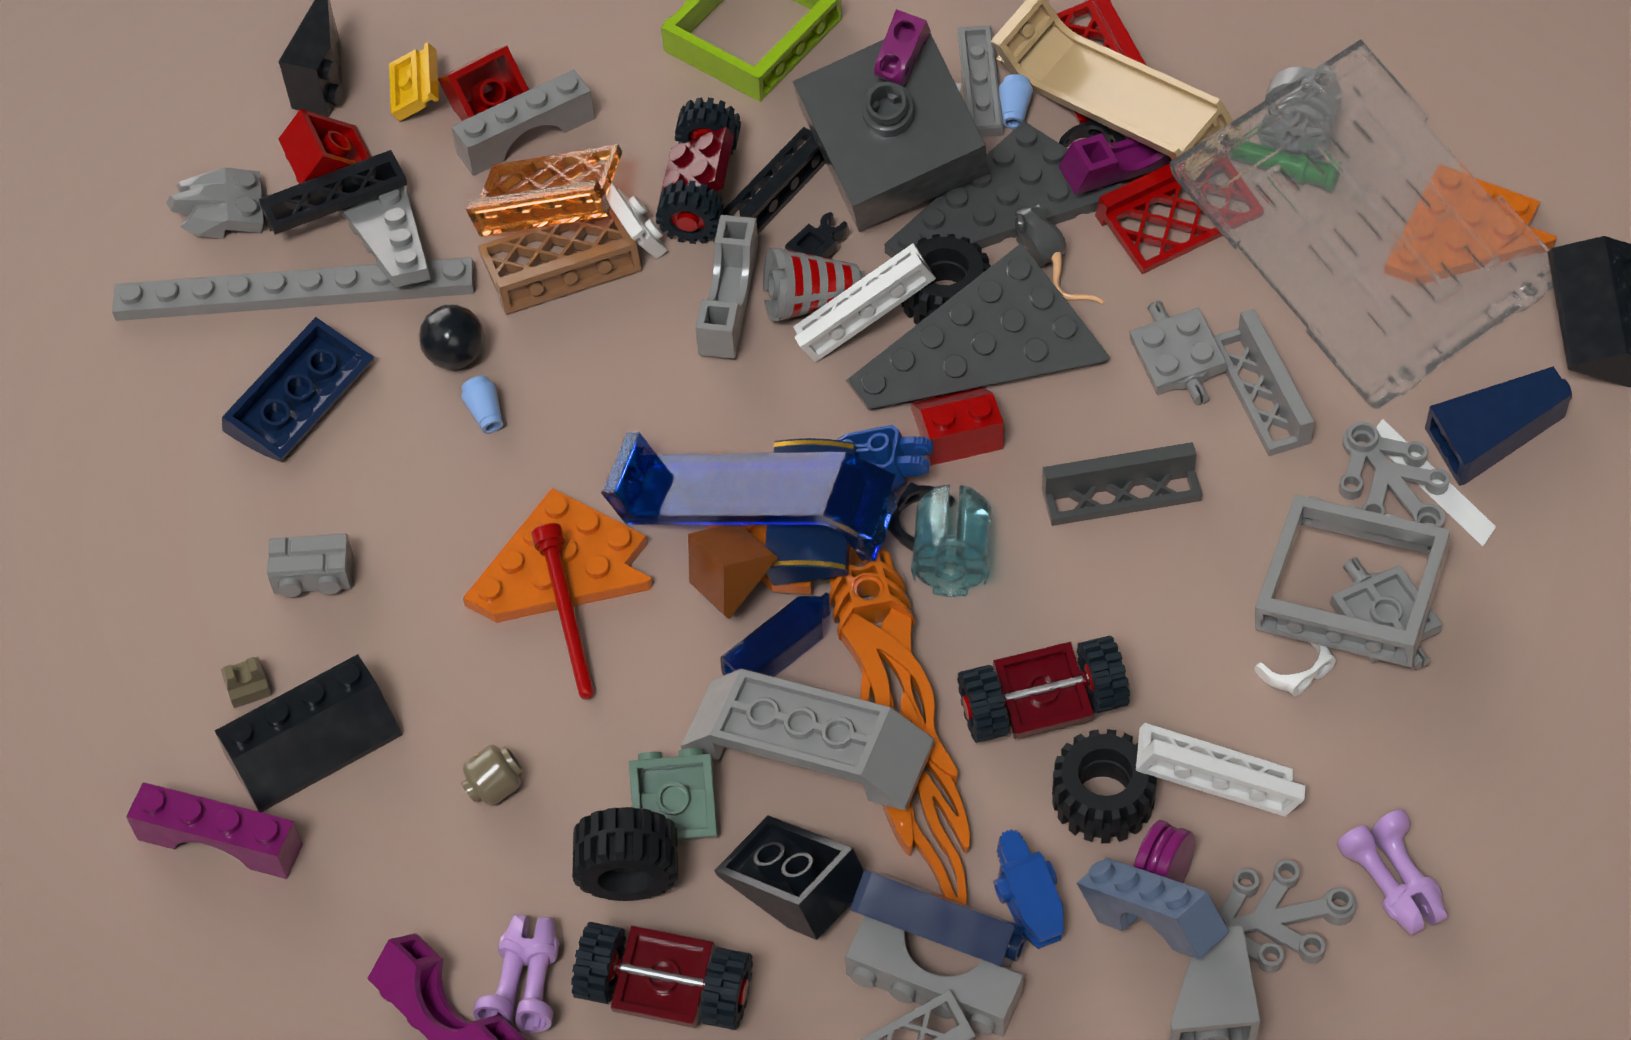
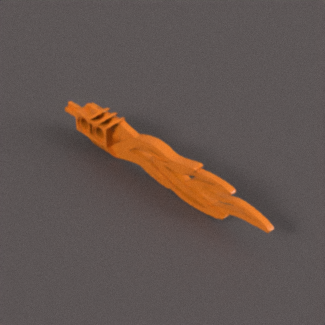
[828,513,970,905]

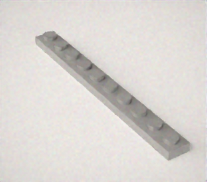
[112,257,474,321]

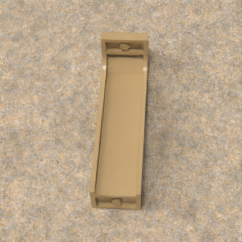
[990,0,1239,183]

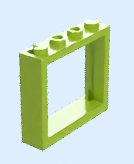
[661,0,842,102]

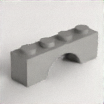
[451,69,595,176]
[695,215,759,359]
[845,916,1023,1037]

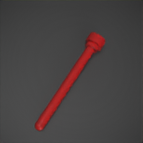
[531,523,594,700]

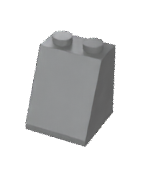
[1168,924,1261,1040]

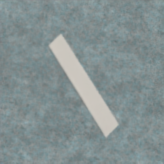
[1376,419,1496,547]

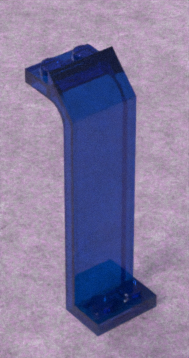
[601,432,898,561]

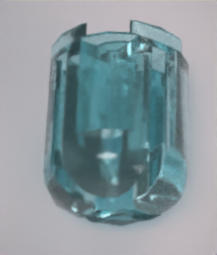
[911,485,992,597]

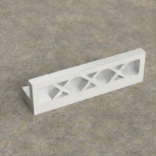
[793,243,936,363]
[1136,723,1305,817]

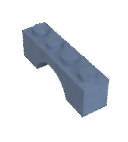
[1077,857,1229,960]

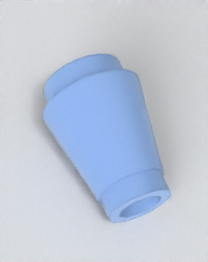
[999,74,1033,129]
[461,376,503,433]

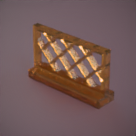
[465,144,622,236]

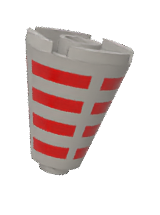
[763,248,865,321]

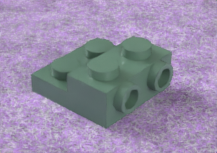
[629,748,718,841]

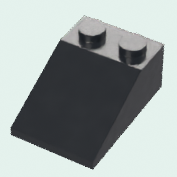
[278,0,344,117]
[714,815,864,940]

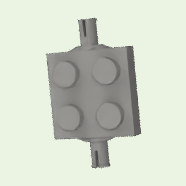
[1129,300,1227,405]
[1330,557,1442,669]

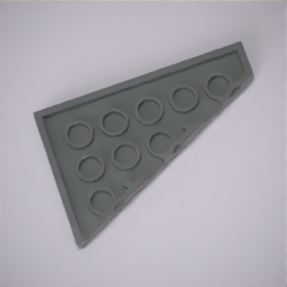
[884,121,1124,258]
[846,243,1110,410]

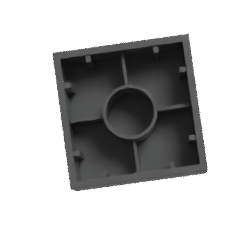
[793,33,988,232]

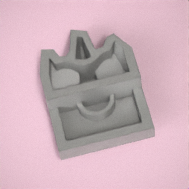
[167,168,263,239]

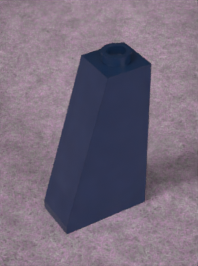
[1425,366,1572,486]
[850,870,1026,967]

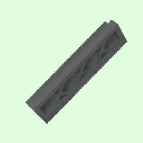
[1042,442,1202,526]

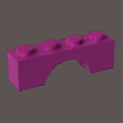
[1058,133,1173,195]
[126,782,303,879]
[367,933,526,1040]

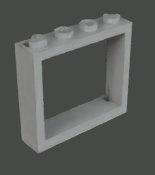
[1255,494,1450,668]

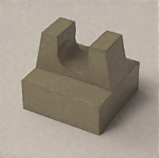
[221,656,272,708]

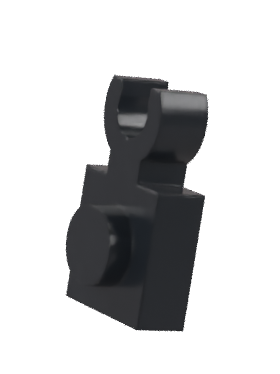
[785,212,848,258]

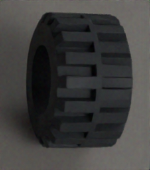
[901,234,991,324]
[1052,729,1157,843]
[572,807,678,901]

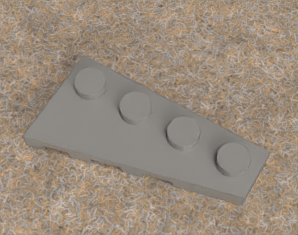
[338,186,430,288]

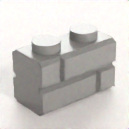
[267,533,353,597]

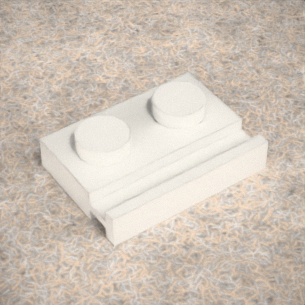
[600,182,668,259]

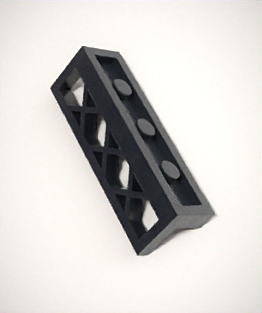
[722,127,826,234]
[259,150,408,235]

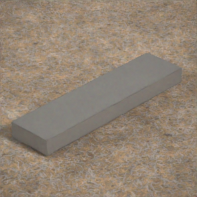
[958,25,1003,137]

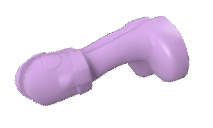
[1337,809,1448,935]
[473,914,560,1033]

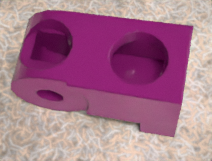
[874,9,931,86]

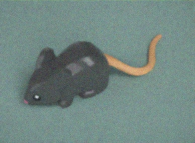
[1015,204,1104,304]

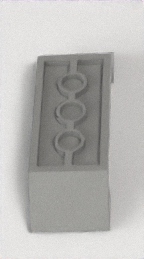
[681,669,935,811]

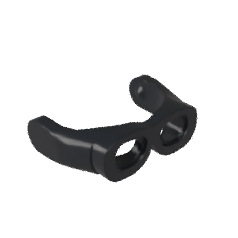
[1059,119,1126,148]
[882,482,955,552]

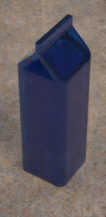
[720,592,830,677]

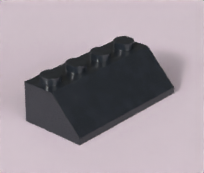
[1547,236,1631,388]
[214,654,402,812]

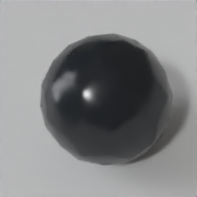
[419,305,485,370]

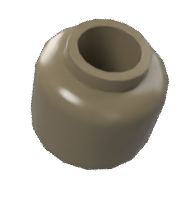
[461,745,524,806]

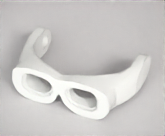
[1254,642,1336,697]

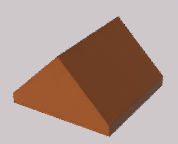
[688,522,778,619]

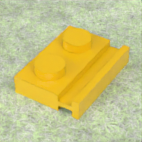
[389,42,439,121]

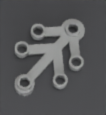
[1339,422,1450,528]
[1218,860,1357,972]

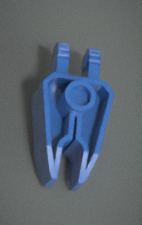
[837,425,934,490]
[993,829,1063,949]

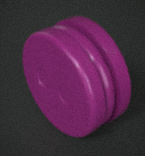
[1133,820,1195,883]

